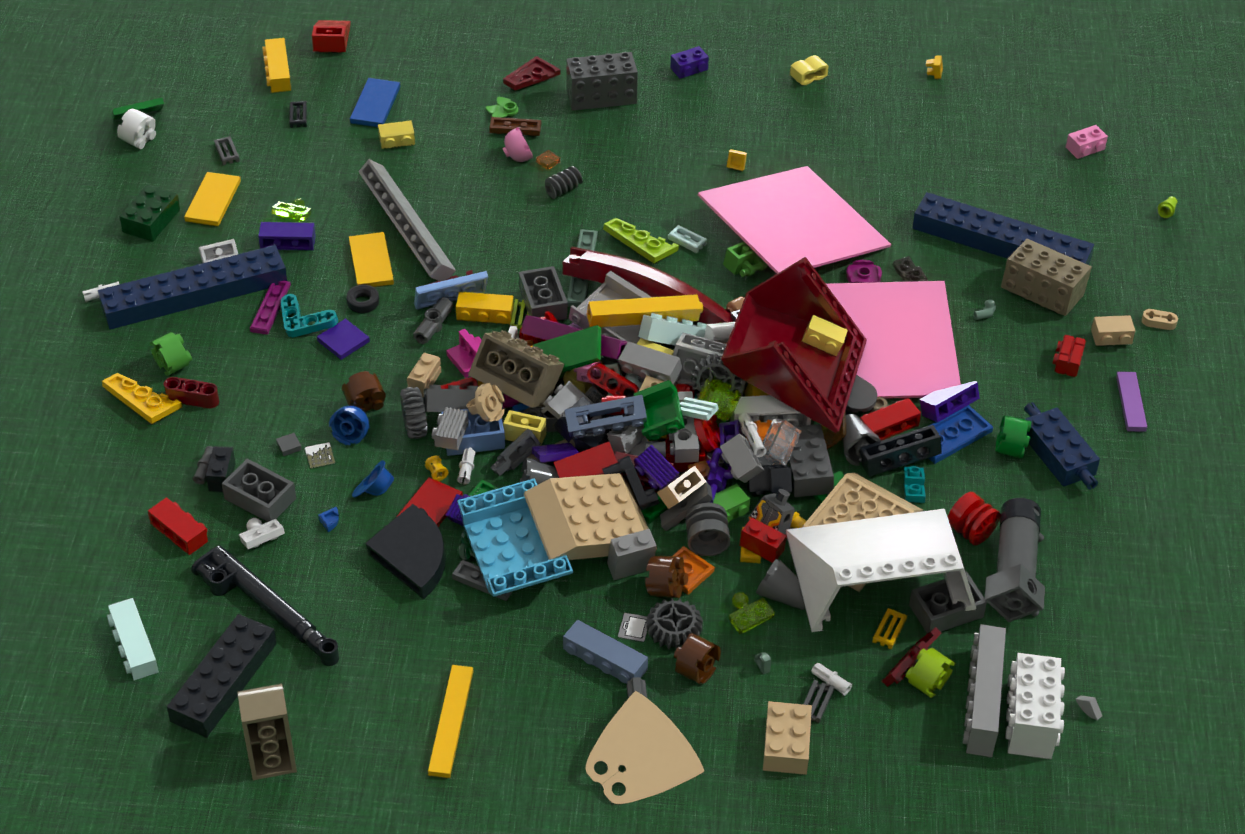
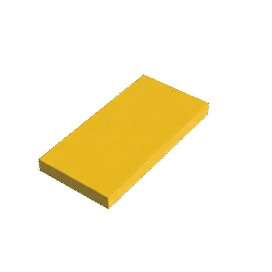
[184,172,241,226]
[349,232,394,287]

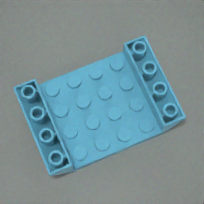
[457,478,573,597]

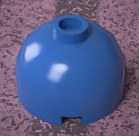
[329,406,369,445]

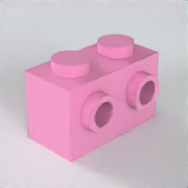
[1066,125,1108,159]

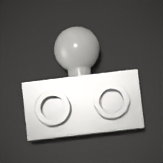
[239,518,285,549]

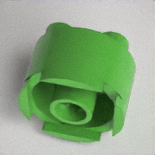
[150,332,192,376]

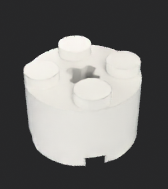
[117,109,156,149]

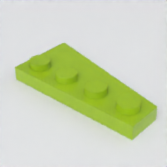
[603,218,679,263]

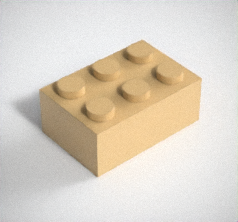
[763,701,812,775]

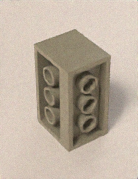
[468,330,564,408]

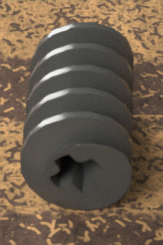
[545,166,583,199]

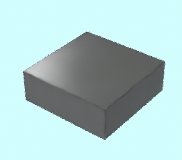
[276,433,302,456]

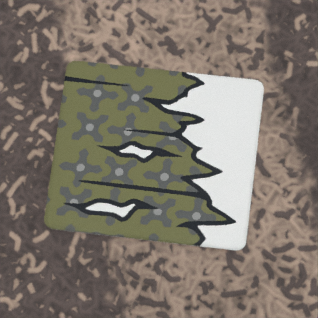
[305,442,335,468]

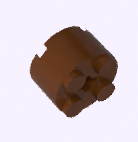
[342,371,386,413]
[645,556,688,598]
[674,633,721,684]

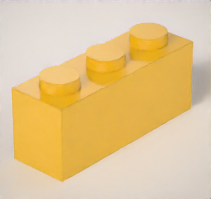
[456,292,514,324]

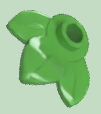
[486,97,518,118]

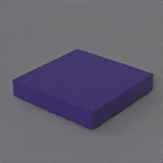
[317,318,370,360]
[532,443,578,463]

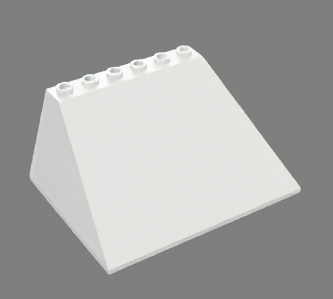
[786,509,976,632]

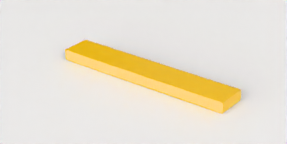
[428,665,473,778]

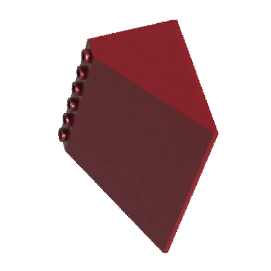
[721,257,867,433]

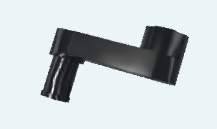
[602,456,660,511]

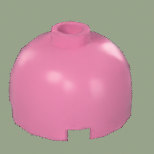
[503,127,534,162]

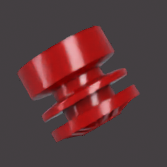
[947,492,1000,545]

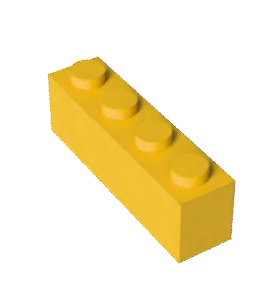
[262,38,291,93]

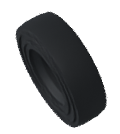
[346,285,379,313]

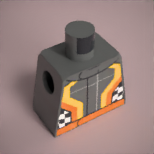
[748,489,795,535]

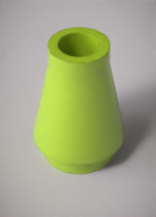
[1158,196,1177,218]

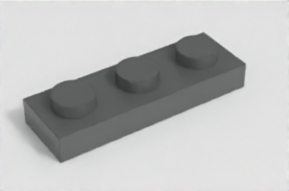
[452,560,513,601]

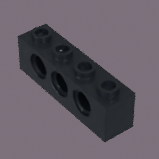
[860,425,942,477]

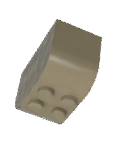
[238,683,297,780]

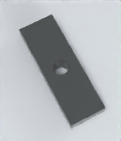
[660,482,713,531]

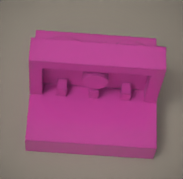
[446,329,482,378]

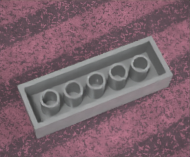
[963,624,1006,757]

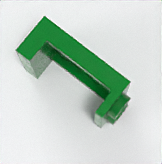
[634,380,685,441]

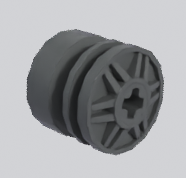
[685,503,730,556]

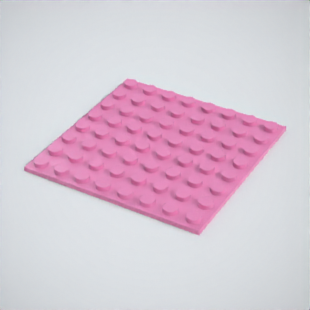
[698,166,891,274]
[826,281,961,399]

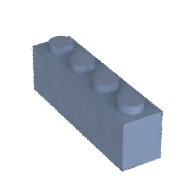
[563,620,648,683]

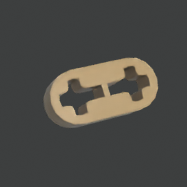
[1142,309,1178,330]

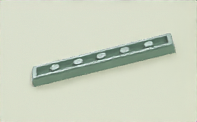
[567,229,598,307]

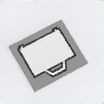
[618,613,647,642]

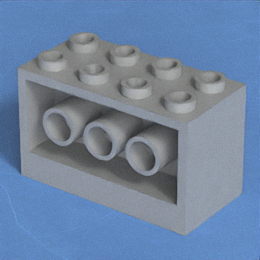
[673,333,748,397]

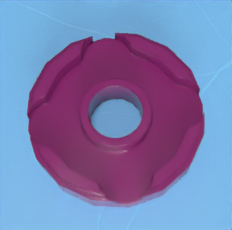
[846,260,882,283]

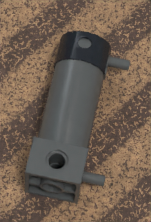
[985,498,1045,622]

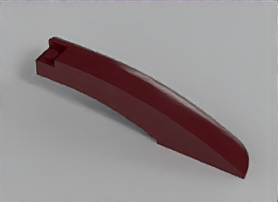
[563,247,733,324]

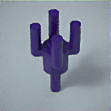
[706,448,733,503]

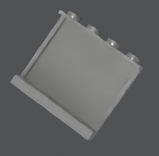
[569,271,651,344]

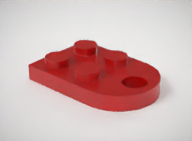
[694,413,720,452]

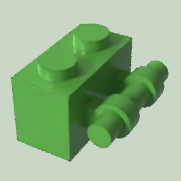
[723,241,768,277]

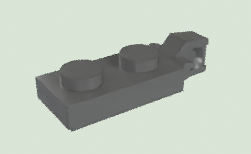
[490,429,541,476]

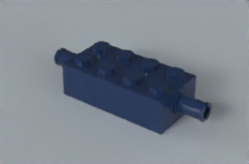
[1024,402,1100,490]

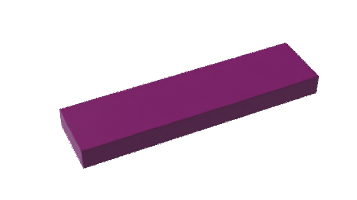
[250,281,291,335]

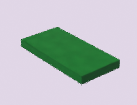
[533,325,601,372]

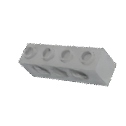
[668,391,699,463]

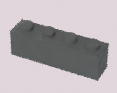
[423,385,503,412]

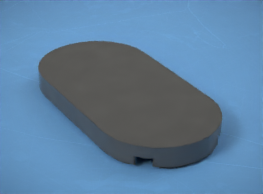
[846,375,877,413]

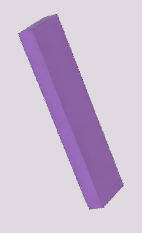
[1116,372,1147,432]

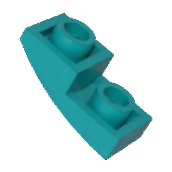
[904,466,926,503]

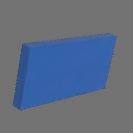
[350,78,400,127]
[929,405,993,464]

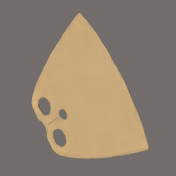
[585,691,704,804]

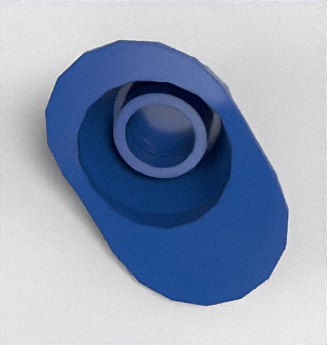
[352,460,394,497]

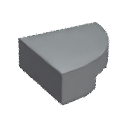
[1076,695,1102,720]

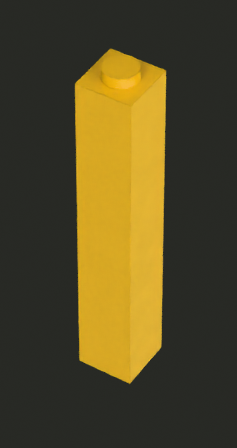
[586,295,703,327]

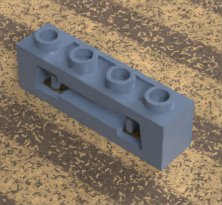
[564,395,647,438]

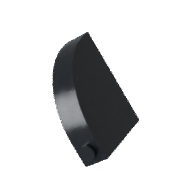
[366,504,446,599]

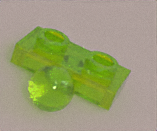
[272,198,311,221]
[729,592,775,634]

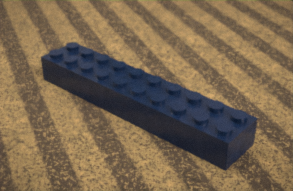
[912,192,1094,265]
[98,245,287,330]

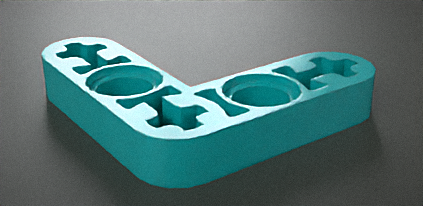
[281,294,338,337]

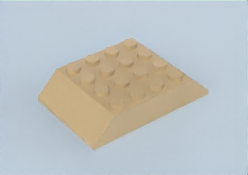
[524,473,657,560]

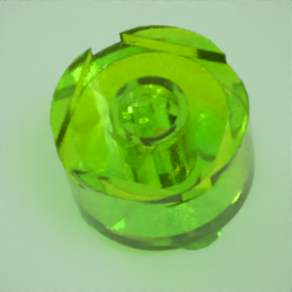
[697,378,742,421]

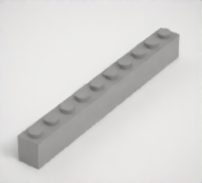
[359,159,456,281]

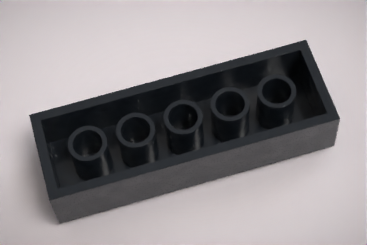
[167,614,277,738]

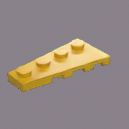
[102,373,182,424]

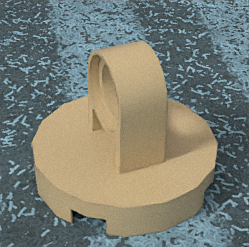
[466,383,505,422]

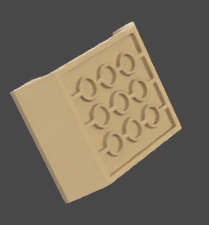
[803,473,923,592]

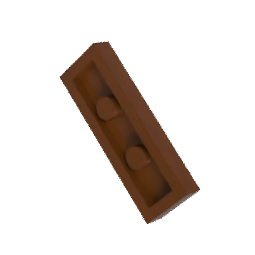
[489,117,541,136]

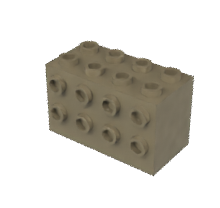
[1001,239,1092,316]

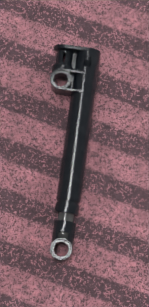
[191,546,339,666]

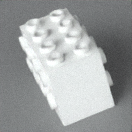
[1006,653,1065,759]

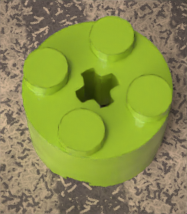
[905,648,955,698]

